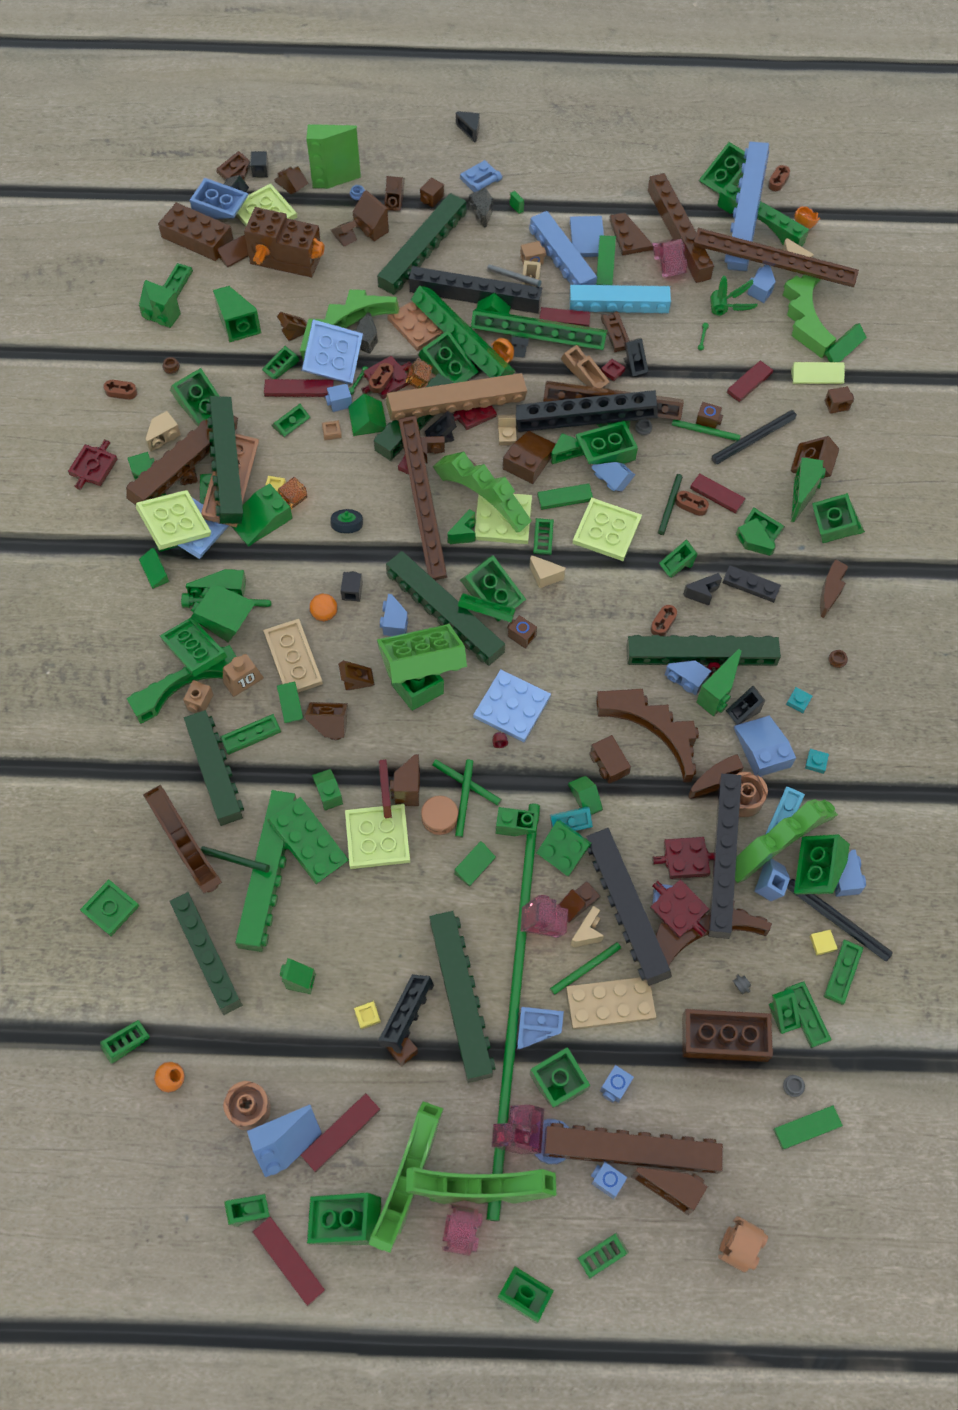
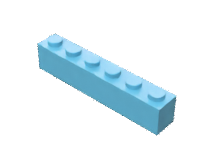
[569,285,671,313]

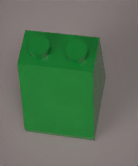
[213,286,261,343]
[190,583,255,643]

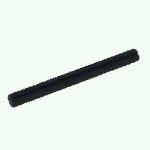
[711,410,797,464]
[787,878,893,961]

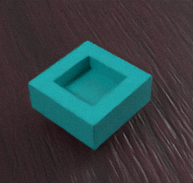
[786,687,813,713]
[805,749,829,774]

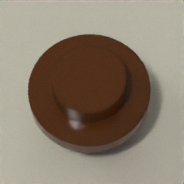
[162,357,180,374]
[828,650,848,668]

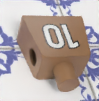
[223,654,264,697]

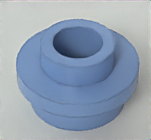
[350,185,365,200]

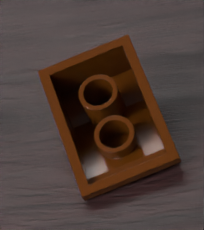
[503,431,556,484]
[631,1167,708,1215]

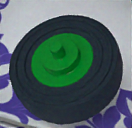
[330,509,363,534]

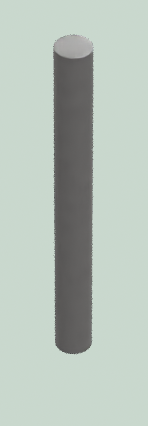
[487,264,542,287]

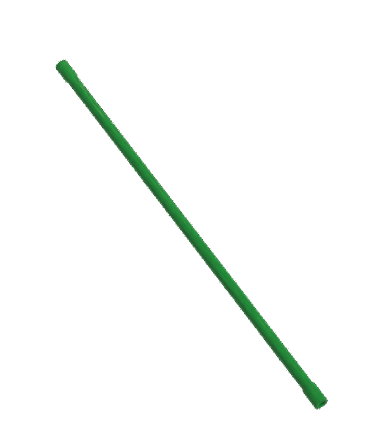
[486,803,540,1222]

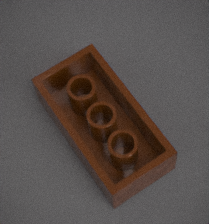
[158,202,233,261]
[682,1009,773,1062]

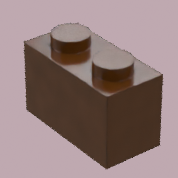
[589,735,631,784]

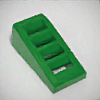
[262,346,299,379]
[533,518,554,555]
[100,1020,150,1064]
[578,1232,629,1279]

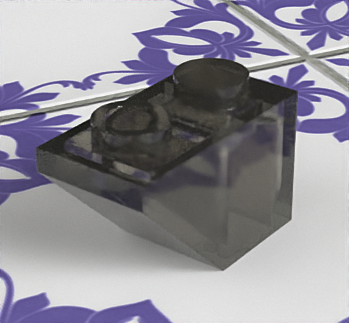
[467,188,493,228]
[353,312,378,354]

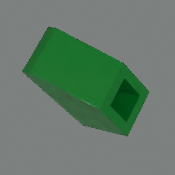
[736,518,776,556]
[496,807,538,837]
[280,958,316,994]

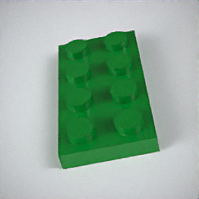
[160,618,227,677]
[268,797,349,885]

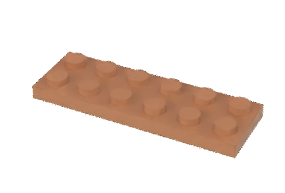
[201,434,259,527]

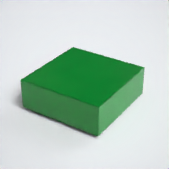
[510,190,524,214]

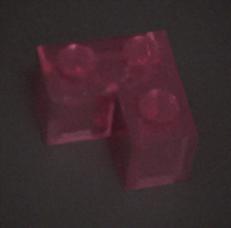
[652,239,687,277]
[521,895,568,938]
[492,1104,544,1155]

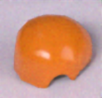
[794,206,820,229]
[491,338,514,363]
[309,593,337,622]

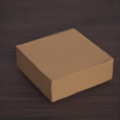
[322,420,342,440]

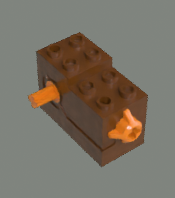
[244,207,325,278]

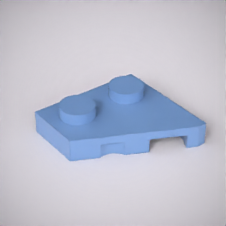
[517,1007,564,1049]

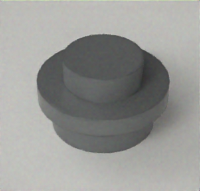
[635,419,653,435]
[733,974,751,995]
[783,1075,805,1097]

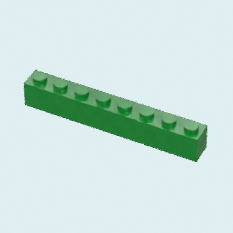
[410,286,516,378]
[471,309,608,350]
[235,790,297,952]

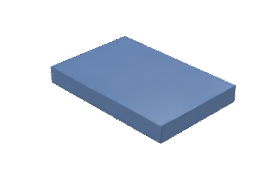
[570,216,604,257]

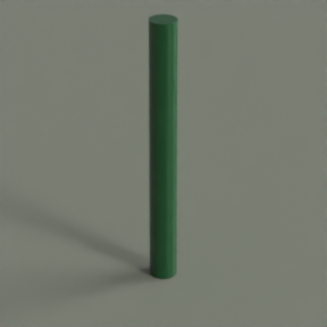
[658,474,683,535]
[201,846,270,873]

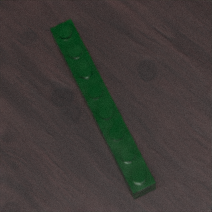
[377,193,467,295]
[206,396,243,524]
[386,551,505,666]
[626,635,781,666]
[429,911,496,1083]

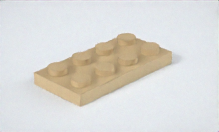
[263,619,323,693]
[566,977,656,1030]

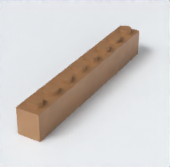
[386,373,527,421]

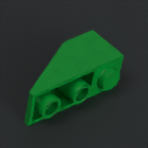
[186,569,246,597]

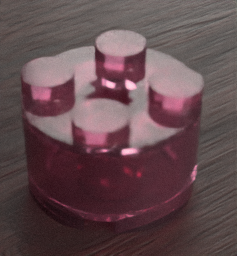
[442,1204,483,1256]

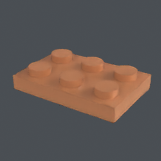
[388,301,444,351]

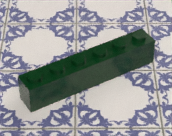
[374,373,454,461]
[183,710,244,826]
[169,892,243,1015]

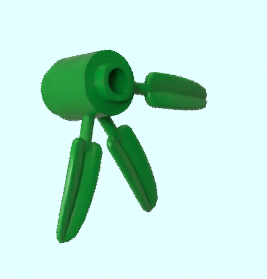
[710,276,758,316]

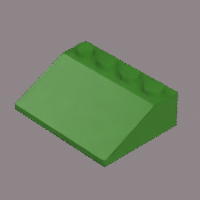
[306,124,361,189]
[377,624,467,683]

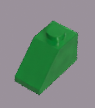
[312,769,343,811]

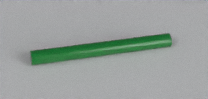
[672,419,741,441]
[432,759,502,806]
[455,759,474,838]
[550,942,621,995]

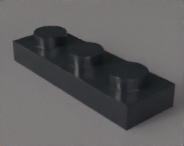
[722,565,781,603]

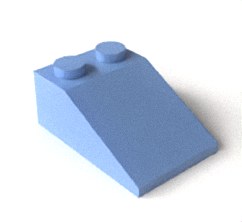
[190,178,248,219]
[733,715,796,777]
[247,1105,322,1178]

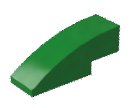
[596,235,616,285]

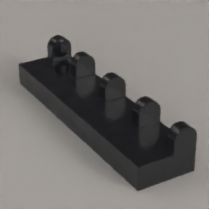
[378,974,434,1053]

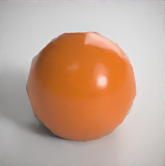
[154,1062,185,1093]

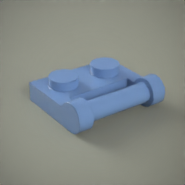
[460,160,502,194]

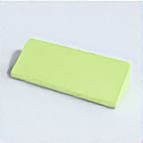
[791,362,845,384]

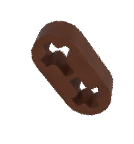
[768,165,790,192]
[369,363,393,393]
[104,380,137,400]
[675,491,709,516]
[651,605,677,636]

